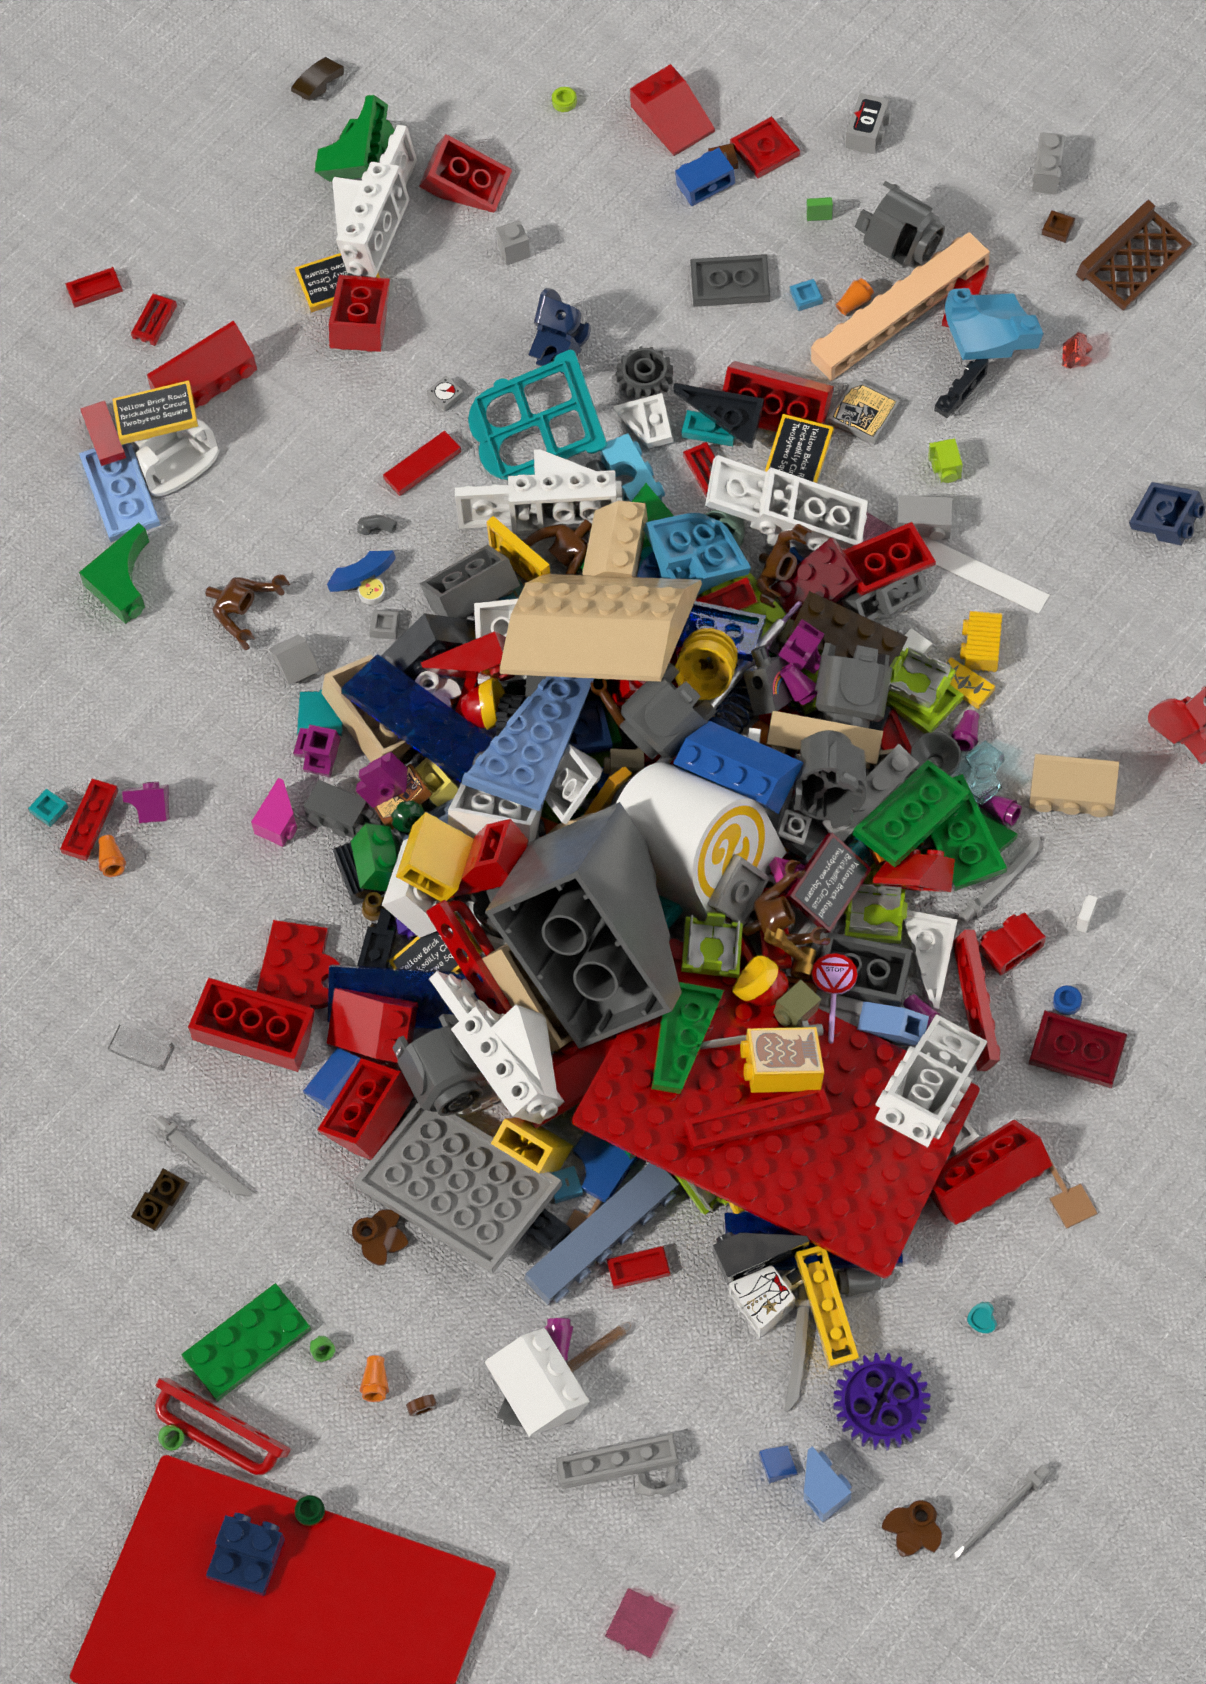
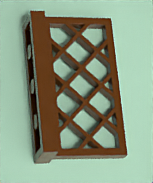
[1076,199,1192,311]

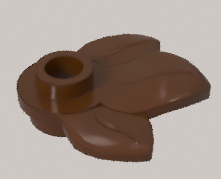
[352,1209,409,1266]
[882,1500,942,1557]

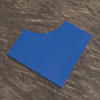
[573,1131,638,1203]

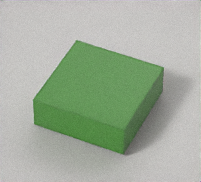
[806,197,833,221]

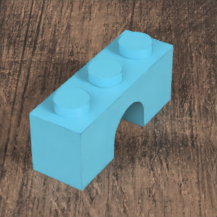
[600,433,665,502]

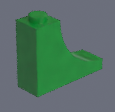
[315,95,388,182]
[79,522,150,624]

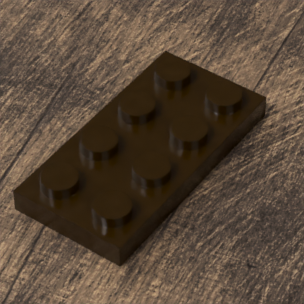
[787,591,908,667]

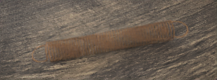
[567,1322,631,1372]

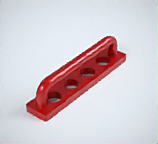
[426,900,512,1015]
[155,1378,291,1475]

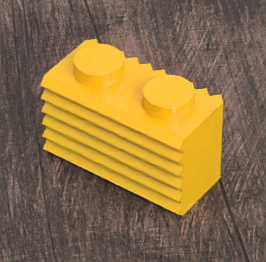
[960,611,1002,672]

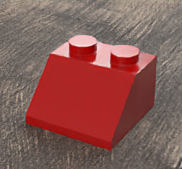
[873,849,955,892]

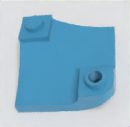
[945,288,1044,360]
[643,513,751,598]

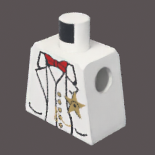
[729,1266,803,1338]

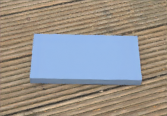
[79,443,161,542]

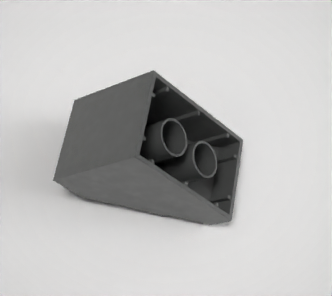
[485,802,682,1049]

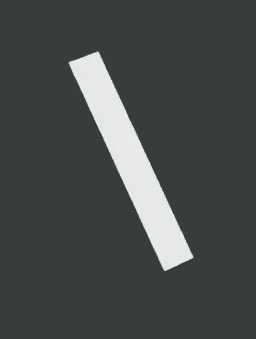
[921,537,1050,614]

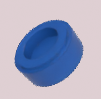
[1053,985,1082,1015]

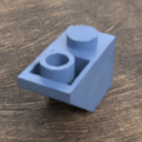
[857,1002,929,1046]
[804,1446,852,1522]

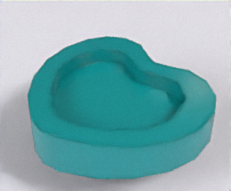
[967,1301,997,1334]

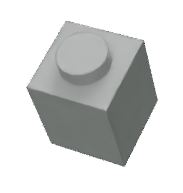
[496,220,530,265]

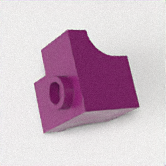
[779,619,824,675]
[293,724,341,778]
[356,752,408,808]
[122,781,170,823]

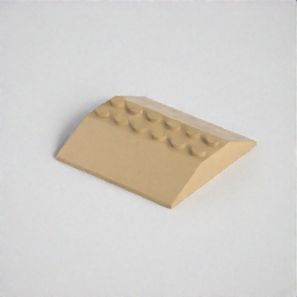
[500,574,702,682]

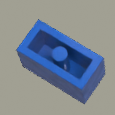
[675,148,735,206]

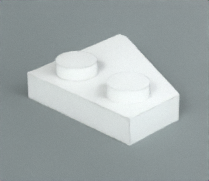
[614,393,674,449]

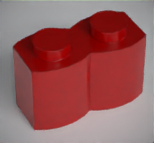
[980,912,1046,976]

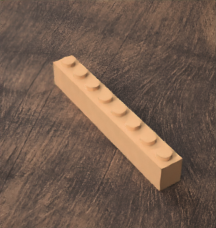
[811,232,990,381]

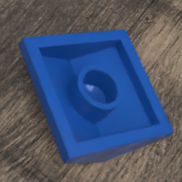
[303,1047,360,1110]

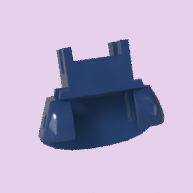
[528,288,591,375]

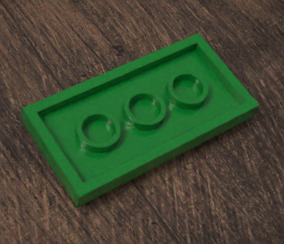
[853,760,970,867]
[929,774,1007,891]
[181,1283,312,1402]

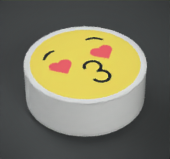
[358,577,385,605]

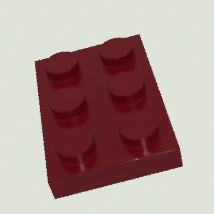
[771,537,862,621]

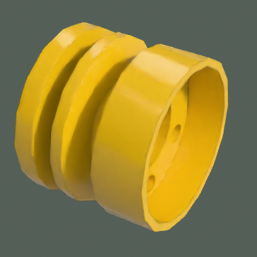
[675,628,738,700]

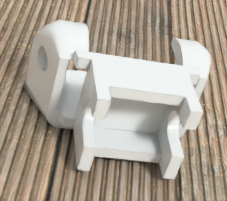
[133,419,219,497]

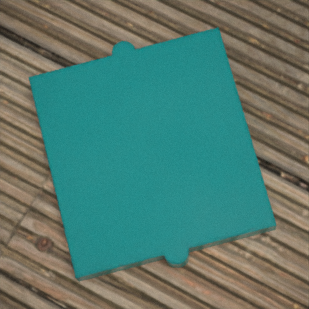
[297,689,343,736]

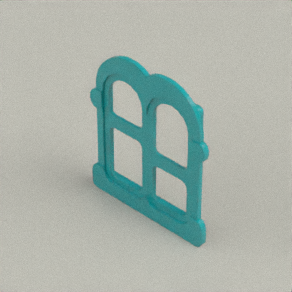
[468,349,607,480]

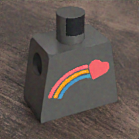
[744,645,794,716]

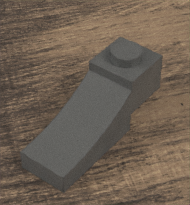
[842,571,928,620]

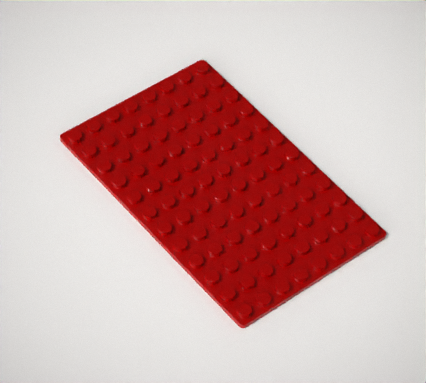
[572,938,980,1279]
[70,1455,496,1684]

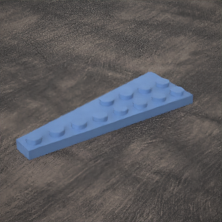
[462,676,595,811]

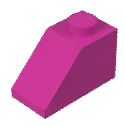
[251,778,297,847]

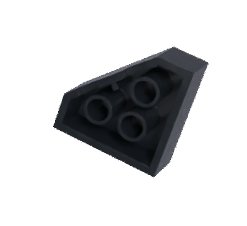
[376,613,476,690]

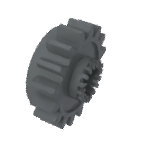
[616,346,673,400]

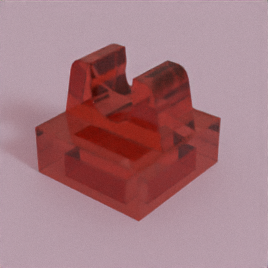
[1062,332,1093,369]

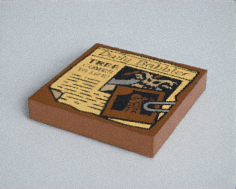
[374,764,432,830]

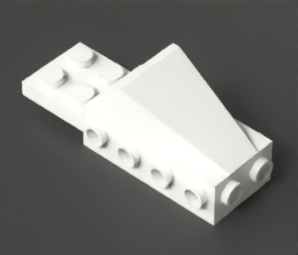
[333,125,417,277]
[455,449,622,534]
[705,455,868,551]
[429,971,565,1124]
[875,1014,987,1147]

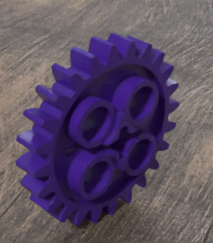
[833,1353,931,1451]

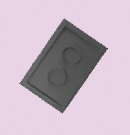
[690,254,770,307]

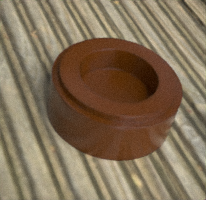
[406,1394,437,1416]

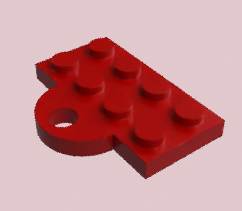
[256,920,345,1009]

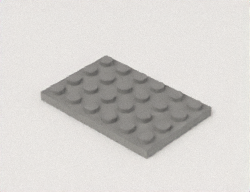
[354,1103,562,1274]

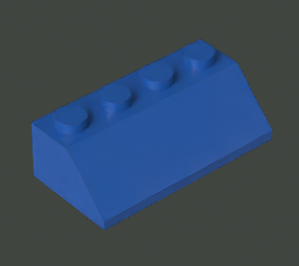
[673,721,804,814]

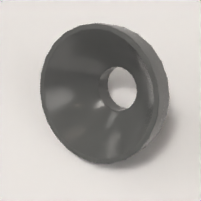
[911,732,961,776]

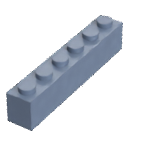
[524,1163,678,1305]

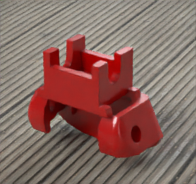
[1148,685,1206,765]

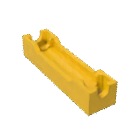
[795,1246,859,1369]

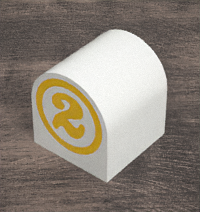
[617,762,786,924]

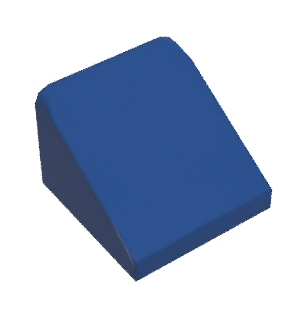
[759,1446,798,1484]

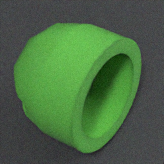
[309,1336,335,1362]
[158,1425,184,1451]

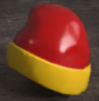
[460,678,505,730]
[733,956,789,1007]

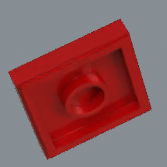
[730,116,800,178]

